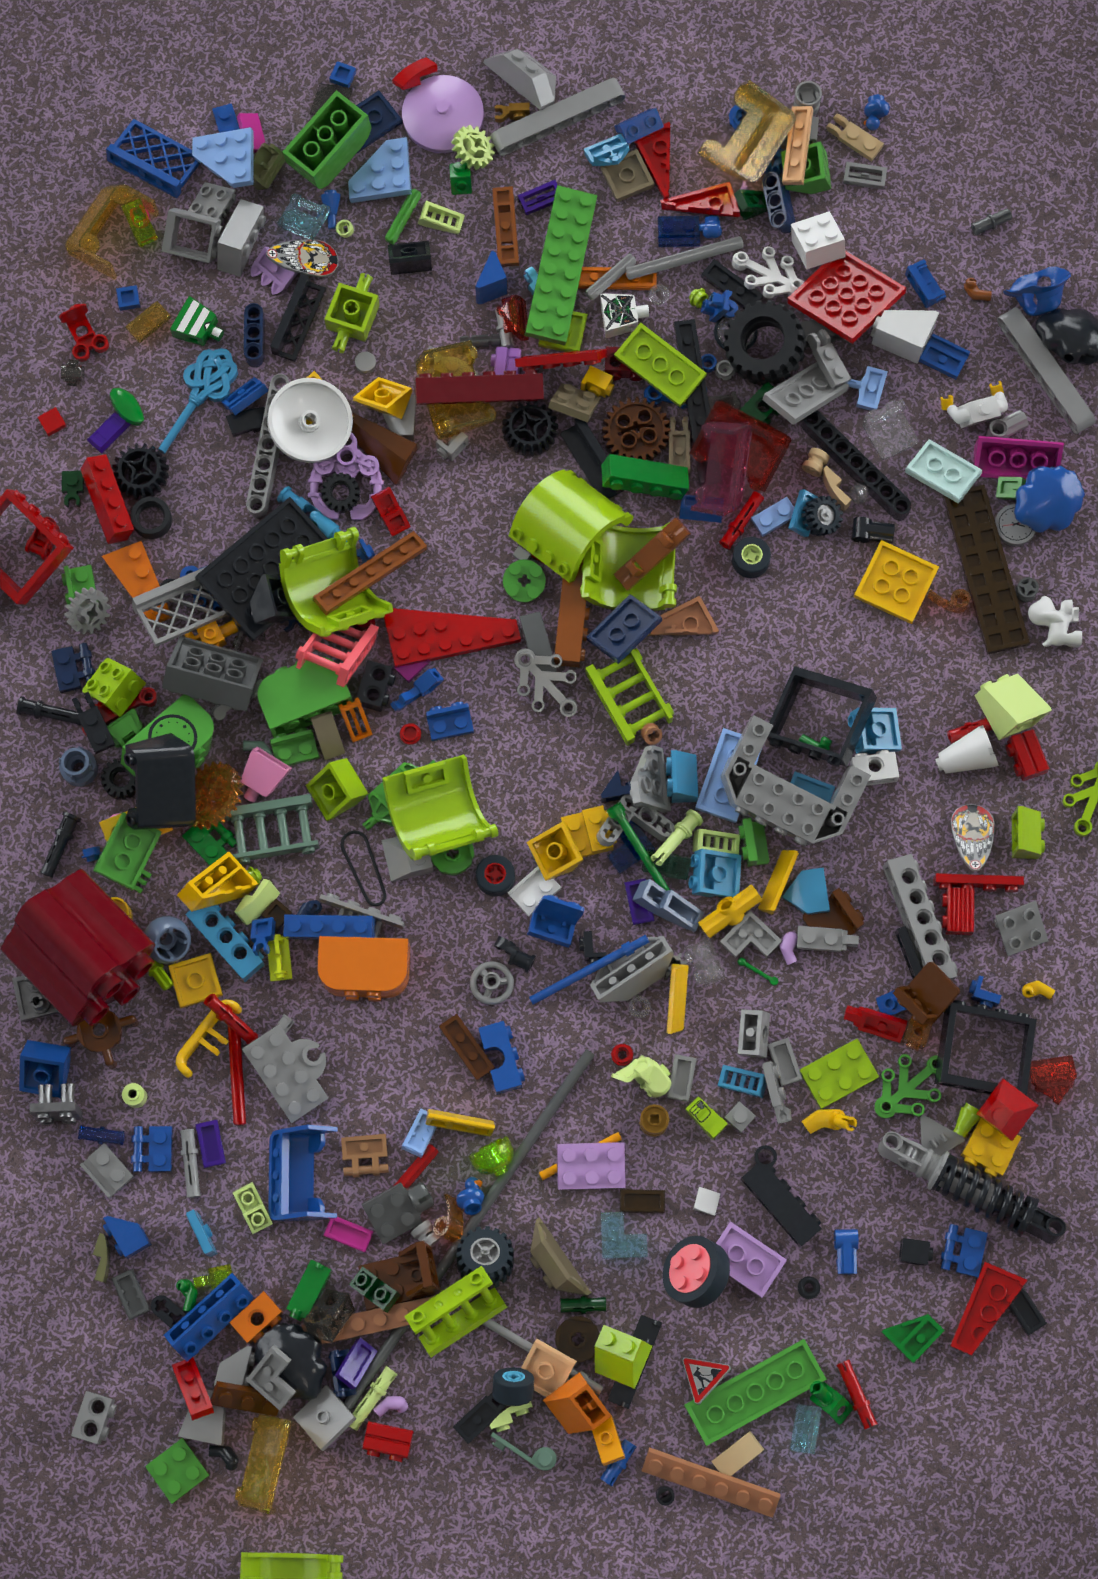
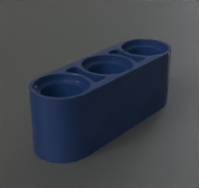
[762,172,795,234]
[244,303,265,367]

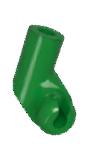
[799,734,832,750]
[176,1279,198,1311]

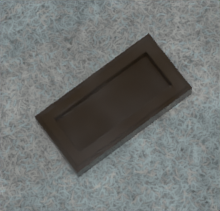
[620,1189,665,1213]

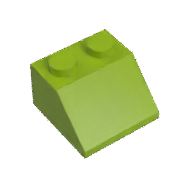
[305,758,369,821]
[1011,806,1045,859]
[595,1325,652,1389]

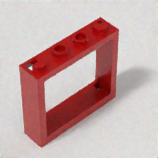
[0,489,74,605]

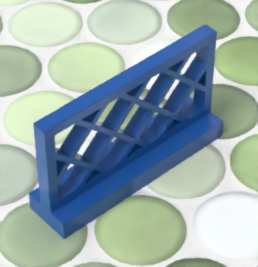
[106,119,200,198]

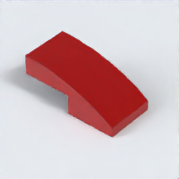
[392,57,438,90]
[371,487,411,537]

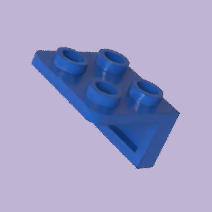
[527,895,585,948]

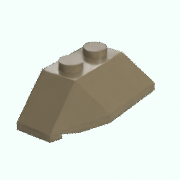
[529,1217,591,1296]

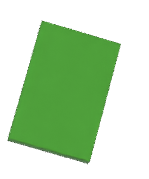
[93,812,162,891]

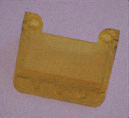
[235,1414,296,1514]

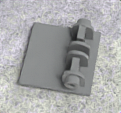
[188,182,236,228]
[993,901,1048,956]

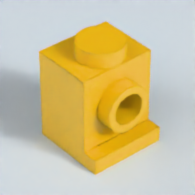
[581,365,615,398]

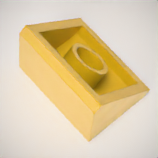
[353,377,412,420]
[527,821,583,881]

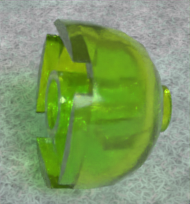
[468,1135,514,1177]

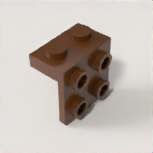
[802,888,865,935]
[893,962,960,1025]

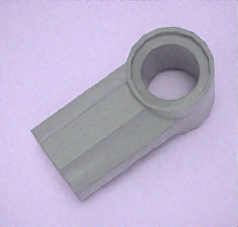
[986,410,1029,438]

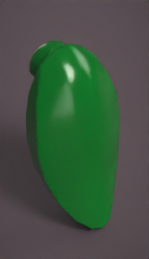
[110,388,144,426]

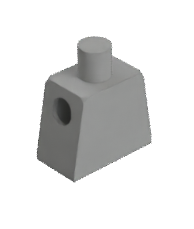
[178,1389,226,1446]

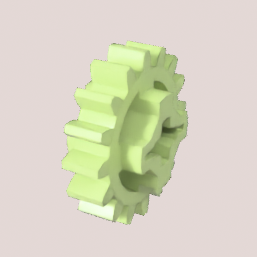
[451,125,495,170]

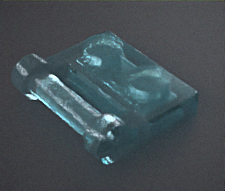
[277,193,330,240]

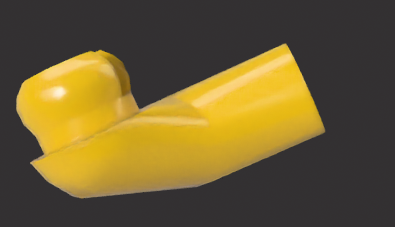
[1022,981,1056,1000]

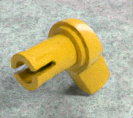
[802,1109,857,1134]

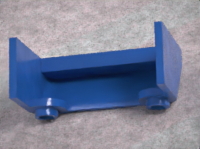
[268,1125,338,1221]

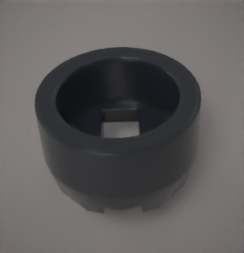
[656,1486,675,1506]

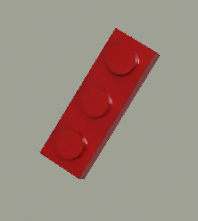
[172,1357,214,1421]

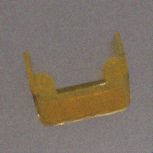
[65,184,159,280]

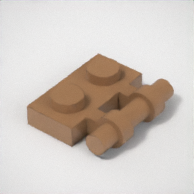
[341,1134,389,1178]

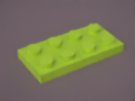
[614,322,707,407]

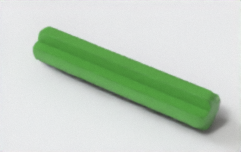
[385,189,421,244]

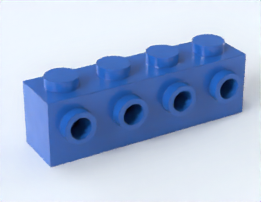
[164,1273,255,1362]

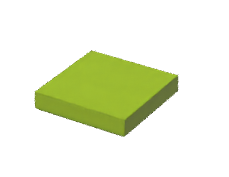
[538,311,588,352]

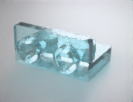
[790,1404,822,1454]

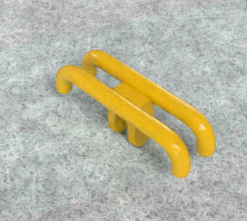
[176,999,242,1078]

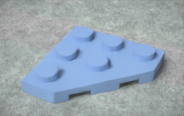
[192,127,254,188]
[348,137,412,203]

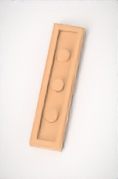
[782,106,813,185]

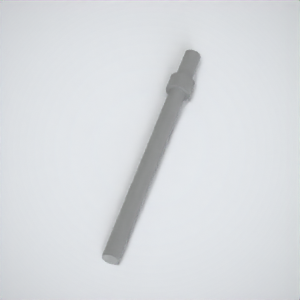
[482,1319,604,1395]

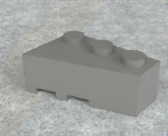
[217,199,266,277]

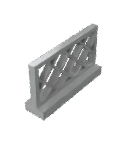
[132,566,228,647]

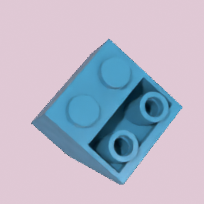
[666,750,698,803]

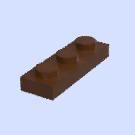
[439,1014,495,1081]
[210,1381,279,1416]

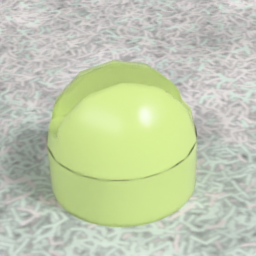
[336,220,354,238]

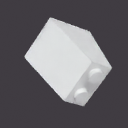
[870,310,939,364]

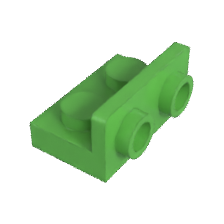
[61,565,99,607]
[270,728,319,766]

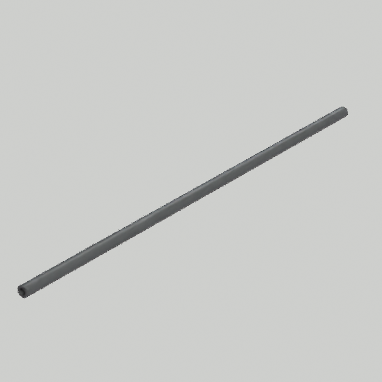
[343,1049,595,1411]

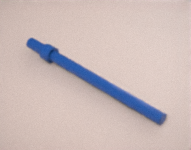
[529,935,650,1005]

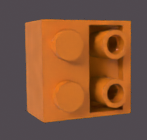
[543,1372,611,1434]

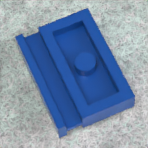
[918,334,970,380]
[221,377,269,415]

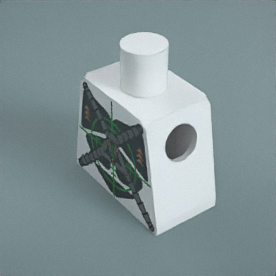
[600,294,649,338]

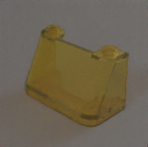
[415,340,496,440]

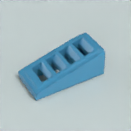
[718,1065,767,1098]

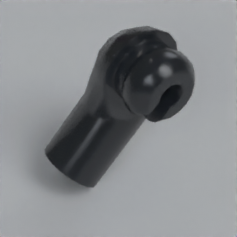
[209,1445,239,1471]

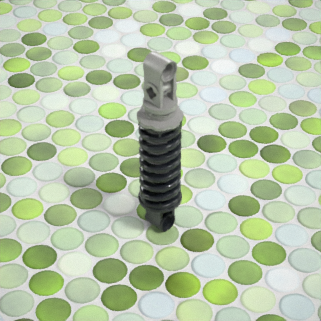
[878,1131,1066,1244]

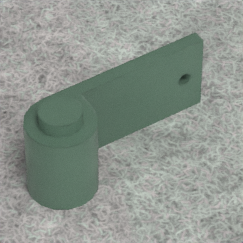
[491,1432,556,1471]

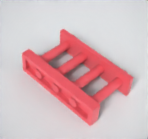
[295,624,379,687]

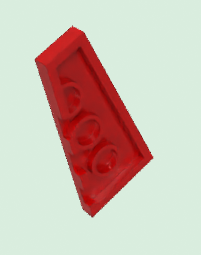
[950,1262,1028,1356]

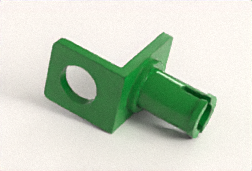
[810,1381,853,1425]

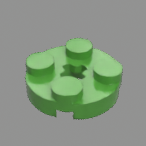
[503,559,546,603]
[431,843,474,875]

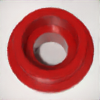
[611,1044,633,1066]

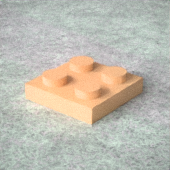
[521,1339,577,1397]

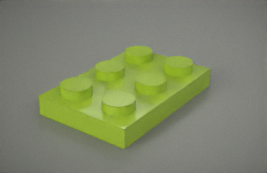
[800,1038,879,1109]

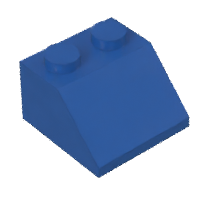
[19,1040,71,1098]

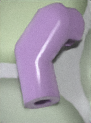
[780,932,797,965]
[373,1396,408,1417]

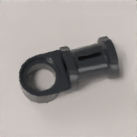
[494,936,536,974]

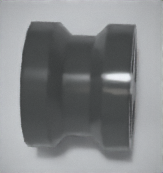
[1015,577,1039,602]

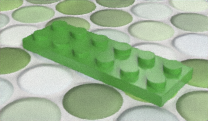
[684,1339,827,1446]

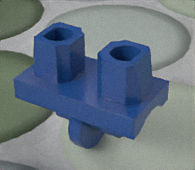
[701,290,738,323]

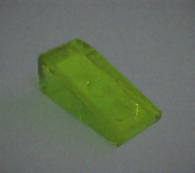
[121,198,158,247]

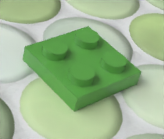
[145,1438,210,1504]

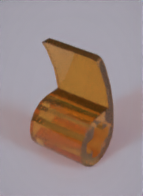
[927,589,970,613]
[433,1194,463,1242]

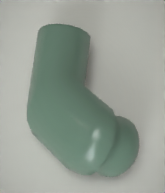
[243,740,272,755]

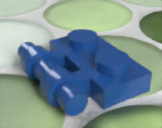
[131,1126,173,1172]
[940,1224,988,1278]

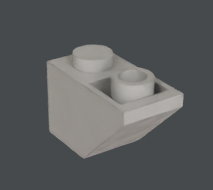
[214,1346,255,1386]

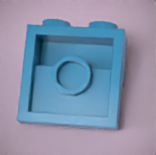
[848,707,902,754]
[689,849,742,898]

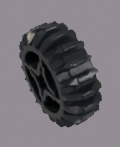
[502,401,558,457]
[112,443,169,500]

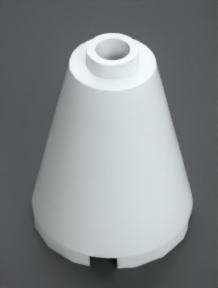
[935,725,999,774]

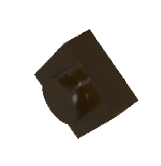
[261,899,293,930]

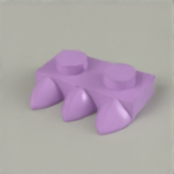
[251,247,298,295]

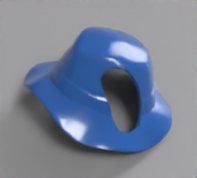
[1003,266,1071,316]

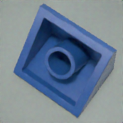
[475,251,507,305]

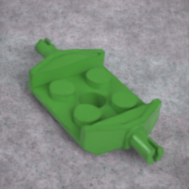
[362,760,436,831]

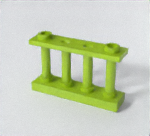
[585,648,674,746]
[404,1266,508,1358]

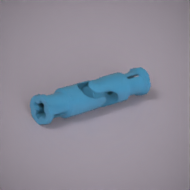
[277,486,348,542]

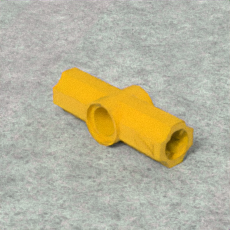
[698,884,763,938]

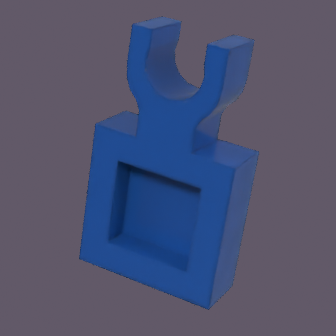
[250,917,276,956]

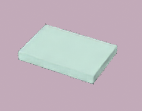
[905,439,982,504]

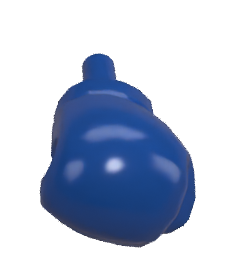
[699,214,722,239]

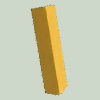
[758,850,799,915]
[667,964,688,1034]
[425,1109,495,1137]

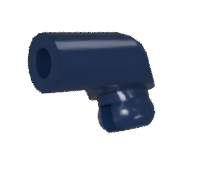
[296,900,322,915]

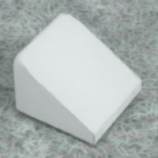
[693,1187,720,1216]

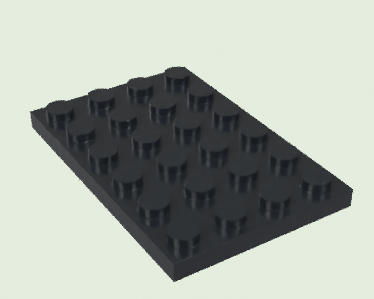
[195,497,328,642]

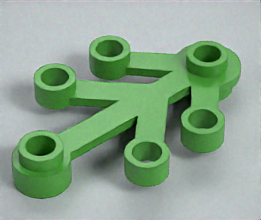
[874,1054,941,1119]

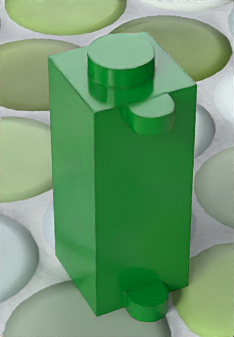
[286,1260,333,1322]

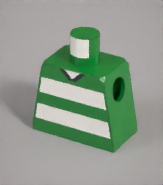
[170,296,224,346]

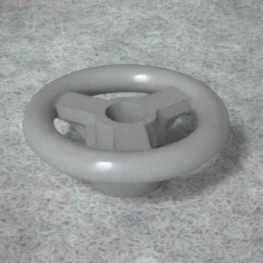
[470,961,514,1005]

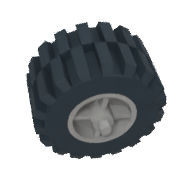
[457,1226,514,1289]

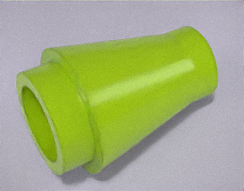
[953,1103,980,1138]

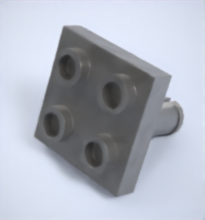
[12,975,60,1022]
[30,1083,82,1125]

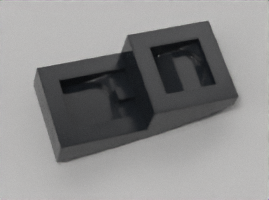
[226,407,265,437]

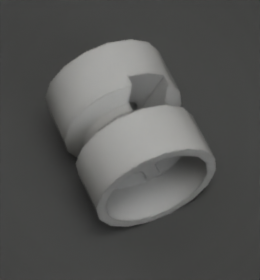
[793,81,822,116]

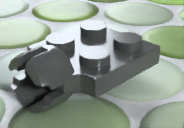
[362,1182,434,1244]

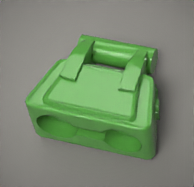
[107,709,143,748]

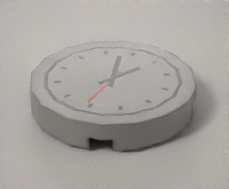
[995,504,1035,546]

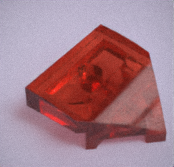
[496,294,529,341]
[1030,1055,1077,1105]

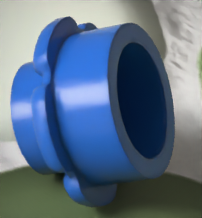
[81,846,102,862]

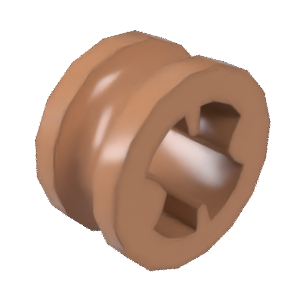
[641,723,663,745]

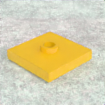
[168,953,223,1008]

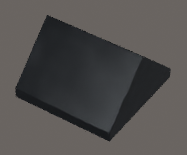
[388,240,432,275]

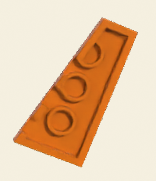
[102,541,173,622]

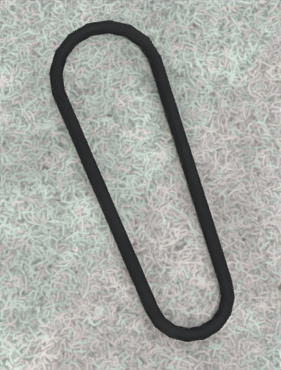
[340,830,387,907]

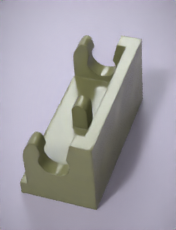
[252,143,285,190]

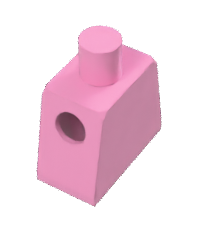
[240,747,292,802]

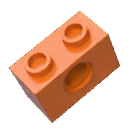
[229,1291,283,1344]

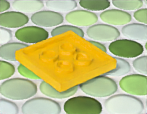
[854,540,939,624]

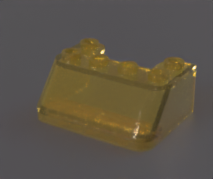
[697,80,796,182]

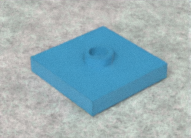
[186,1209,218,1257]

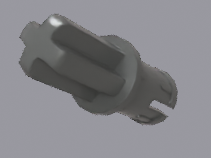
[971,209,1012,236]

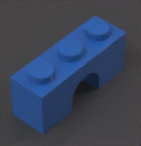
[478,1021,525,1095]

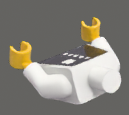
[941,381,1008,428]

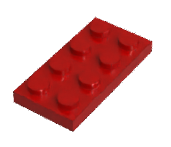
[515,349,607,371]

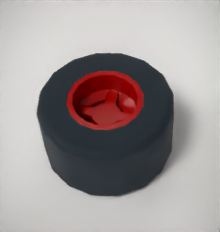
[476,855,515,897]

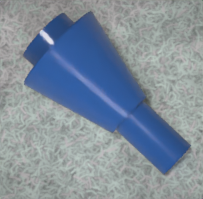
[320,190,341,229]

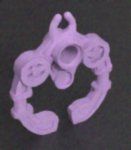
[308,433,384,520]

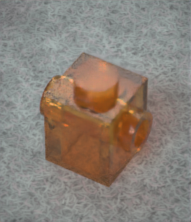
[902,1015,933,1051]

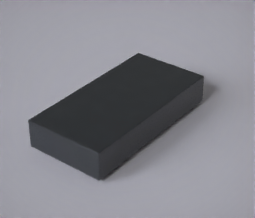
[1009,1287,1047,1336]

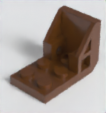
[358,1241,441,1311]

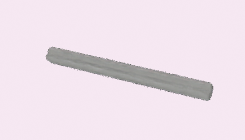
[625,236,743,280]

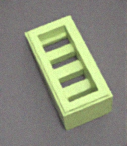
[418,201,465,235]
[692,829,740,855]

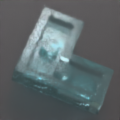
[601,1212,648,1259]

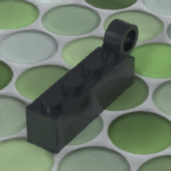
[740,1145,822,1248]

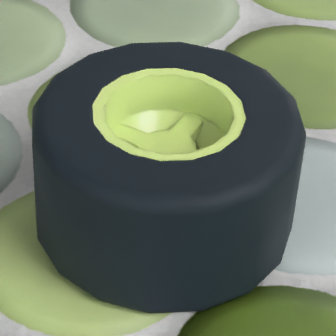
[732,537,771,579]

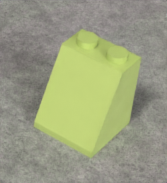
[974,674,1052,740]

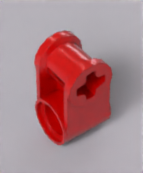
[25,517,60,560]

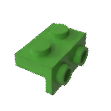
[738,818,769,867]

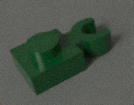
[61,471,84,507]

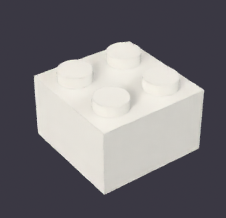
[791,211,846,270]

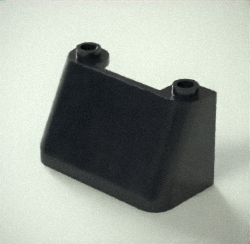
[124,733,196,830]

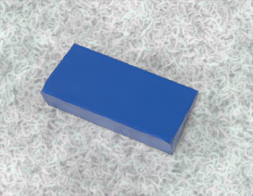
[679,495,724,523]

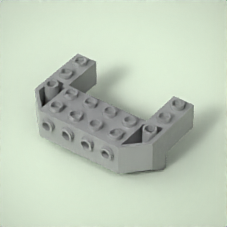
[720,715,871,846]

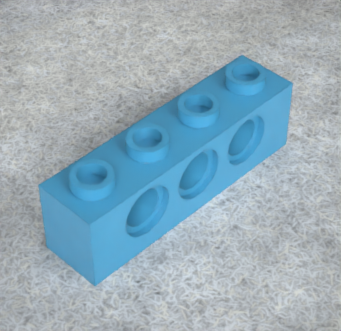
[185,905,265,982]

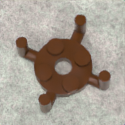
[63,1010,139,1069]

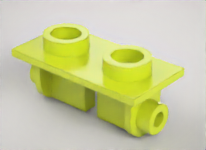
[268,934,293,982]

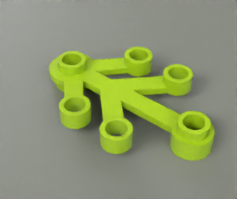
[1062,762,1098,837]

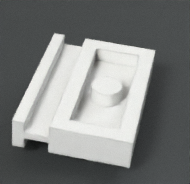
[507,866,561,917]

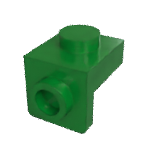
[449,162,472,195]

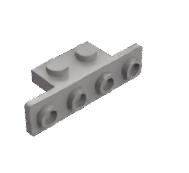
[319,893,405,938]

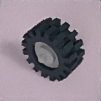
[801,496,843,536]

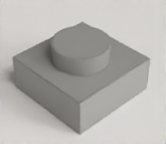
[724,1101,756,1133]

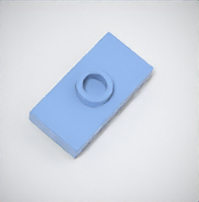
[401,1109,437,1158]

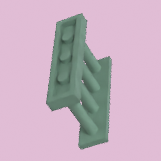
[224,794,320,865]

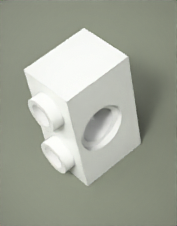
[850,750,899,786]

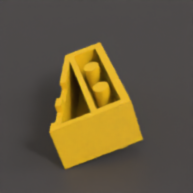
[177,852,258,912]

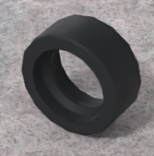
[130,496,172,539]

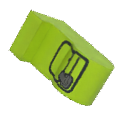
[685,1097,728,1140]

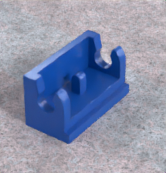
[905,259,946,308]

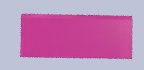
[973,436,1064,479]

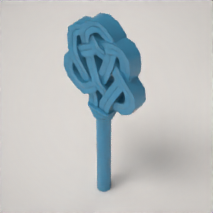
[158,348,238,454]

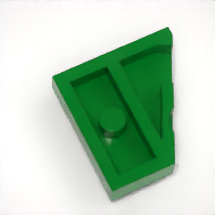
[881,1314,945,1364]

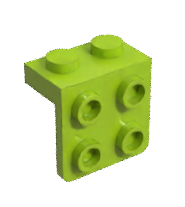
[82,658,146,717]

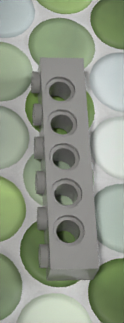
[883,854,958,981]

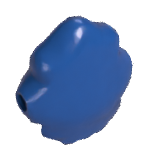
[1014,466,1085,533]

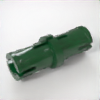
[560,1296,606,1314]

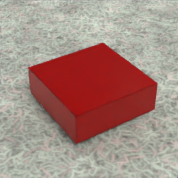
[38,407,67,437]

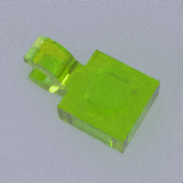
[193,1264,232,1290]

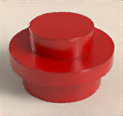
[400,723,421,745]

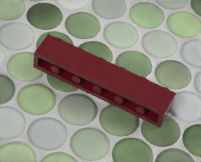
[414,370,544,405]

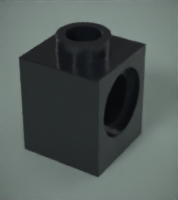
[898,1238,933,1266]

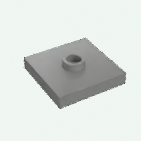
[293,1385,357,1451]

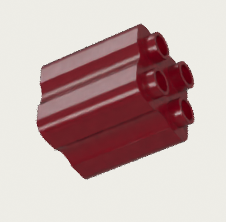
[0,869,155,1026]

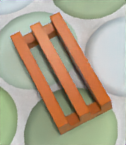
[338,697,373,742]

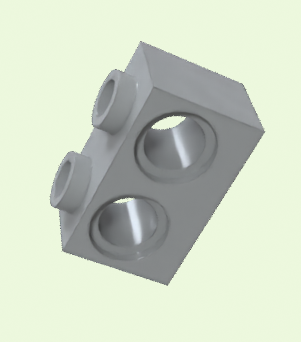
[71,1391,117,1444]

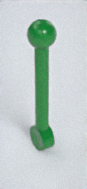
[737,957,779,986]

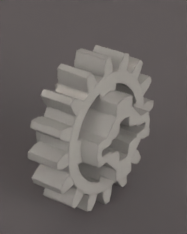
[64,587,111,634]

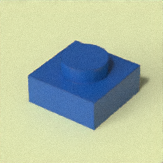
[329,61,356,89]
[116,285,141,311]

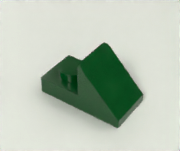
[734,189,768,221]

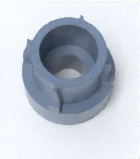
[59,746,98,787]

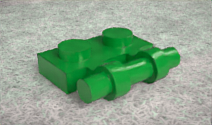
[182,811,237,866]

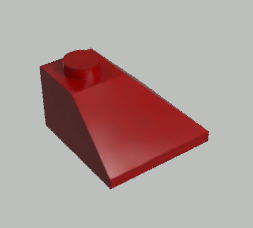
[976,1078,1039,1141]

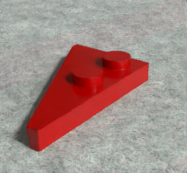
[634,122,670,199]
[660,182,740,217]

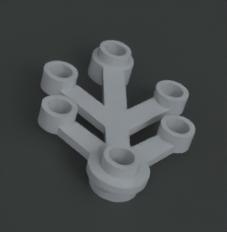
[514,648,577,717]

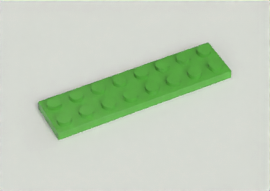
[524,185,597,346]

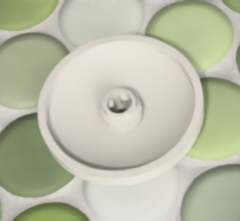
[267,378,353,463]

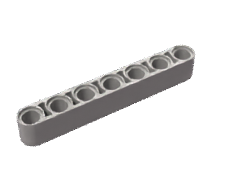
[490,78,626,156]
[997,307,1096,434]
[246,374,289,518]

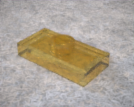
[125,301,171,344]

